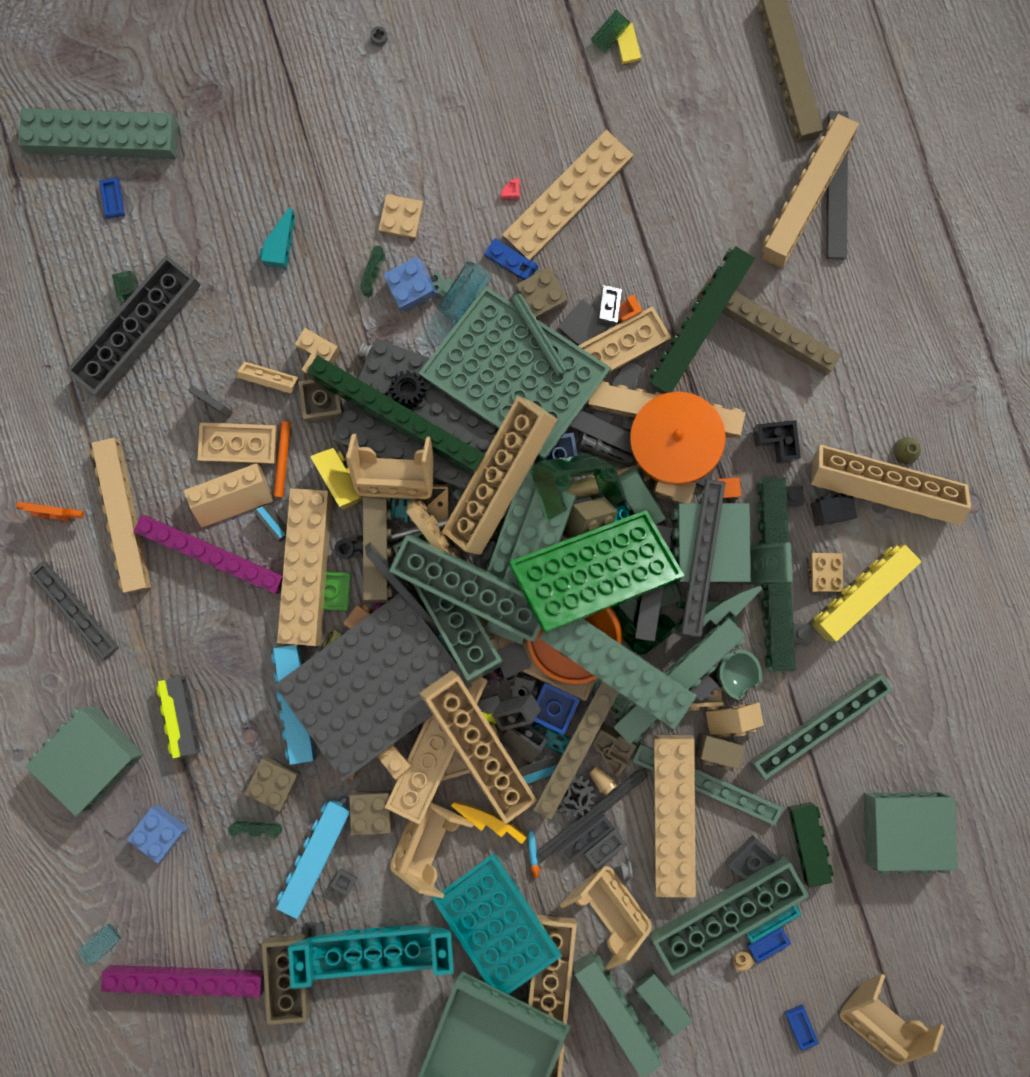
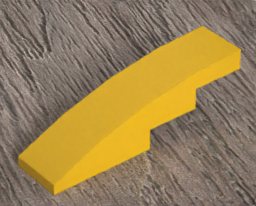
[451,800,527,844]

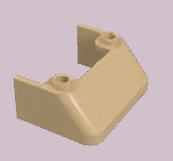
[346,434,434,499]
[390,802,474,898]
[560,866,652,970]
[840,974,944,1065]

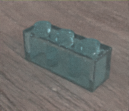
[437,261,492,323]

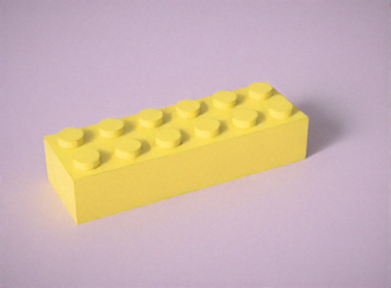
[811,545,922,642]

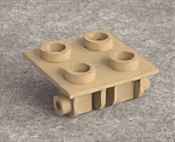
[808,553,843,592]

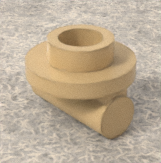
[733,952,755,973]

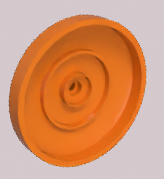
[630,392,725,485]
[527,608,622,684]

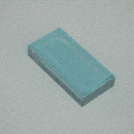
[77,923,122,966]

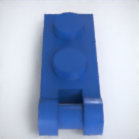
[484,238,539,280]

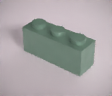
[615,466,666,525]
[634,969,693,1036]

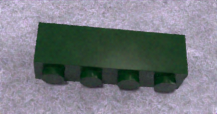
[788,802,834,888]

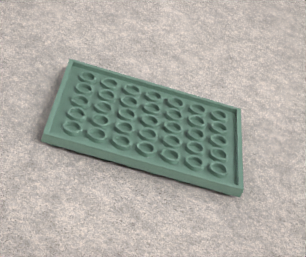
[418,286,611,460]

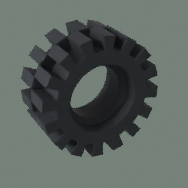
[390,370,426,409]

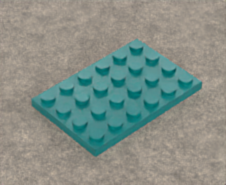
[432,853,562,994]

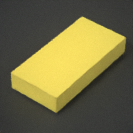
[614,23,641,64]

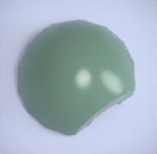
[716,650,762,700]

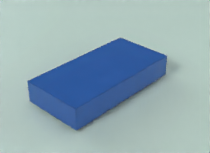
[99,177,126,219]
[746,927,791,964]
[784,1005,819,1051]

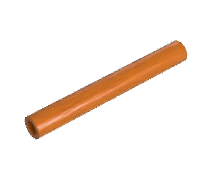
[274,421,291,498]

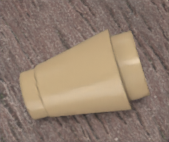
[589,766,617,796]

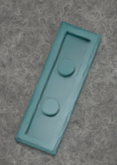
[745,905,802,944]

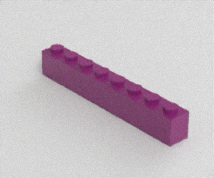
[133,514,283,594]
[101,965,265,997]

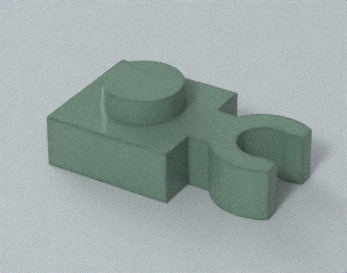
[433,272,463,304]

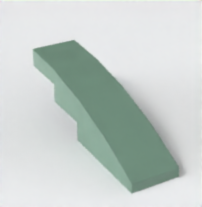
[703,586,763,627]

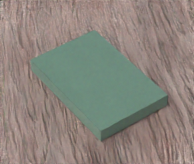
[746,542,793,585]

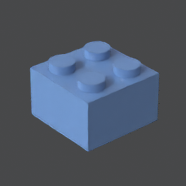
[383,256,438,312]
[127,805,188,864]

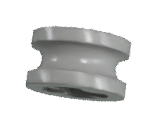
[358,342,373,361]
[620,861,633,880]

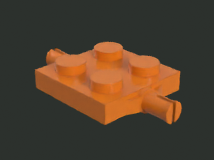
[16,501,84,522]

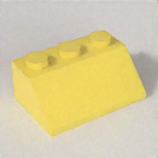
[311,448,363,511]

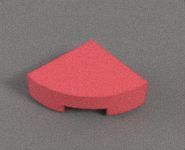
[501,178,520,199]

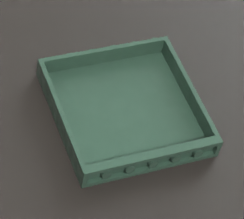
[418,971,571,1077]

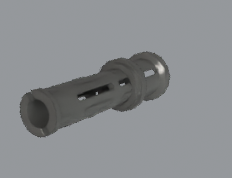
[576,433,634,467]

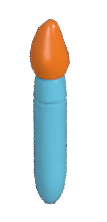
[527,830,540,879]

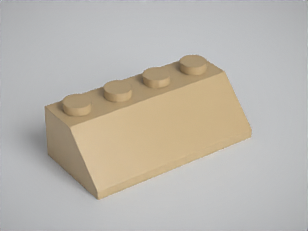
[184,463,274,528]

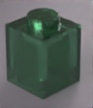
[112,271,139,302]

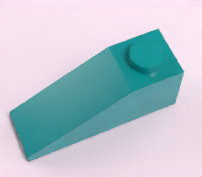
[259,208,296,269]

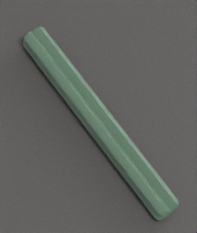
[512,293,566,376]

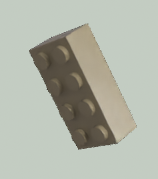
[262,934,311,1025]

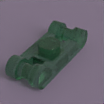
[360,246,385,297]
[228,821,283,838]

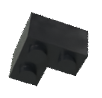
[753,420,801,463]
[810,494,857,527]

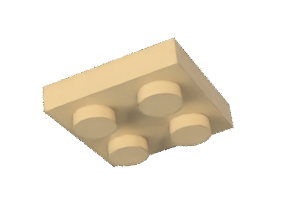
[379,194,424,239]

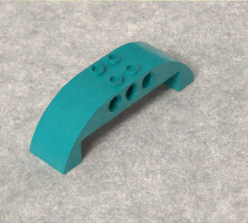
[288,925,454,988]

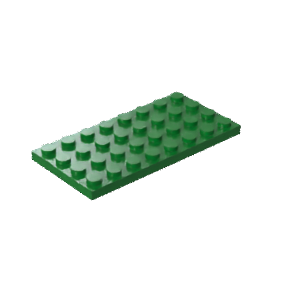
[508,510,684,634]

